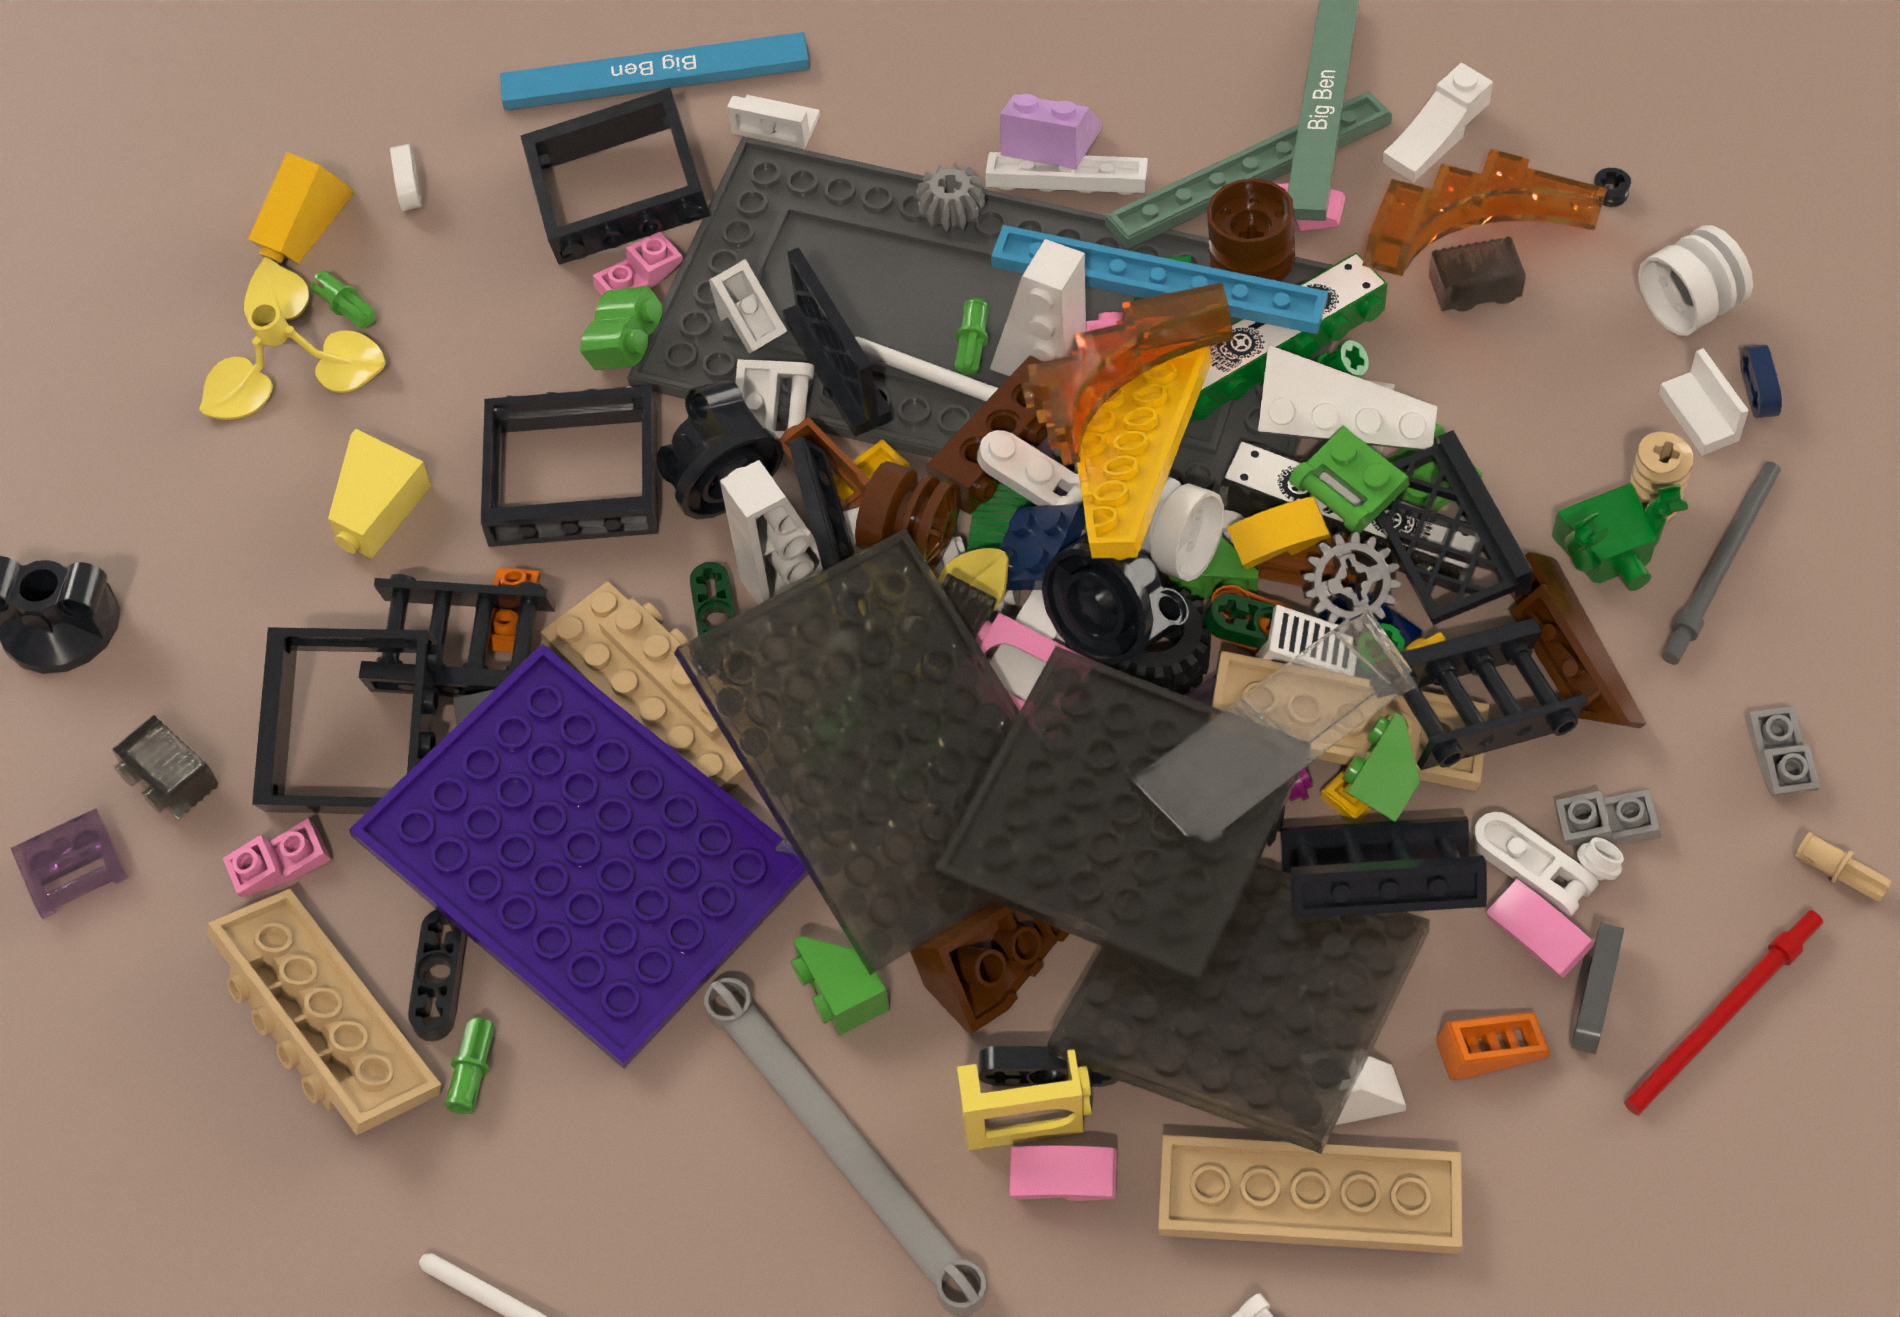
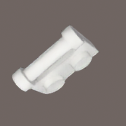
[735,359,814,439]

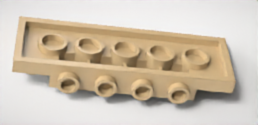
[540,581,778,792]
[206,889,441,1135]

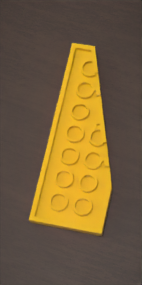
[1066,346,1212,560]

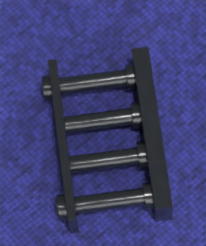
[358,574,556,697]
[1369,618,1588,770]
[1280,816,1487,919]

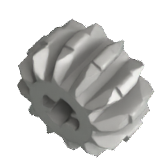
[916,163,985,233]

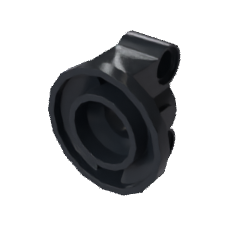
[657,380,784,520]
[1041,532,1189,665]
[0,556,120,674]

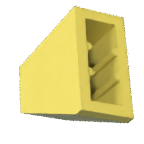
[328,429,432,559]

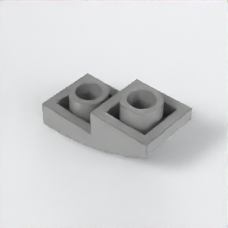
[1745,706,1820,796]
[1555,789,1661,846]

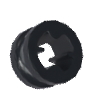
[1592,168,1631,207]

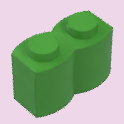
[580,286,663,370]

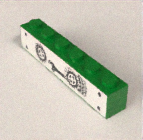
[1187,252,1388,426]

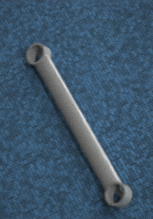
[704,978,987,1316]

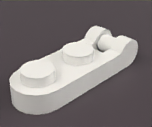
[977,430,1083,506]
[1473,812,1598,919]

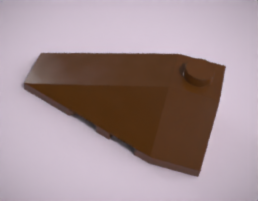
[907,859,1096,1034]

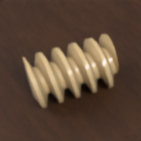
[1630,432,1693,522]

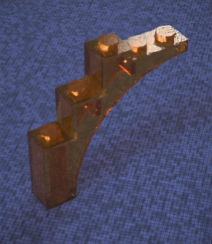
[1362,149,1607,277]
[1022,283,1234,466]

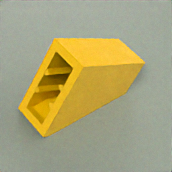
[248,152,355,264]

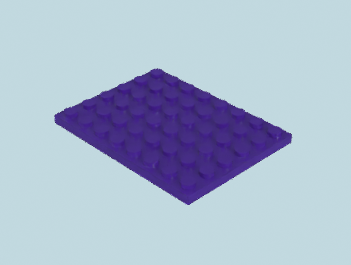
[349,643,813,1069]

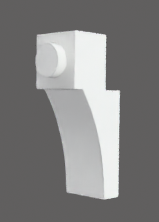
[1382,62,1493,183]

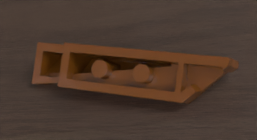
[1498,552,1646,728]

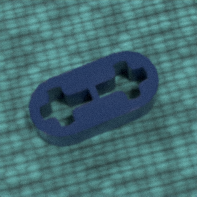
[1740,344,1782,418]

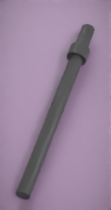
[1662,461,1781,665]

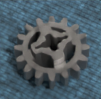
[1301,532,1401,629]

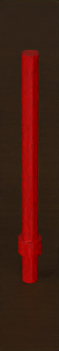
[1624,910,1823,1115]

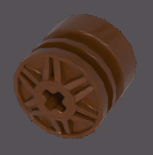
[1207,178,1295,282]
[855,461,961,572]

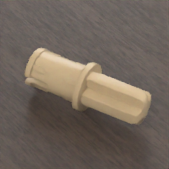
[1794,832,1891,901]

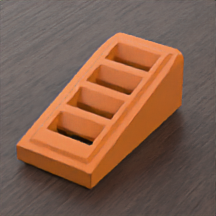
[1436,1011,1551,1080]

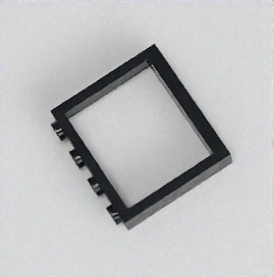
[520,88,711,265]
[481,386,658,547]
[252,627,443,814]

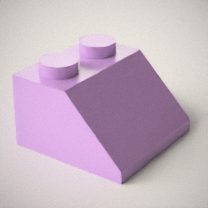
[1000,94,1102,169]

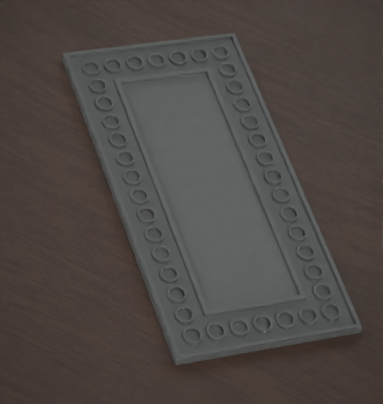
[627,136,1334,518]

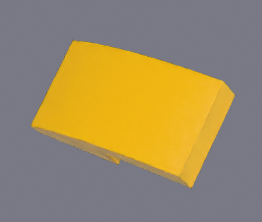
[1227,497,1331,570]

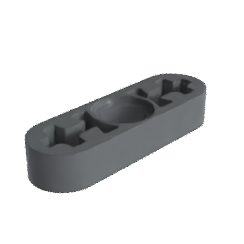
[1571,922,1624,1054]

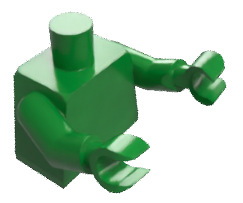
[1552,483,1688,591]

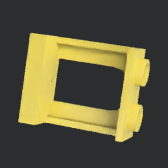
[957,1049,1091,1150]

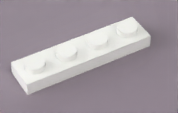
[985,152,1148,195]

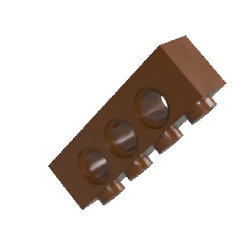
[927,356,1072,515]

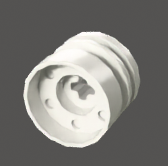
[1638,225,1753,336]
[1139,477,1224,582]

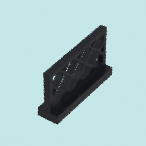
[782,247,892,437]
[1375,430,1533,625]

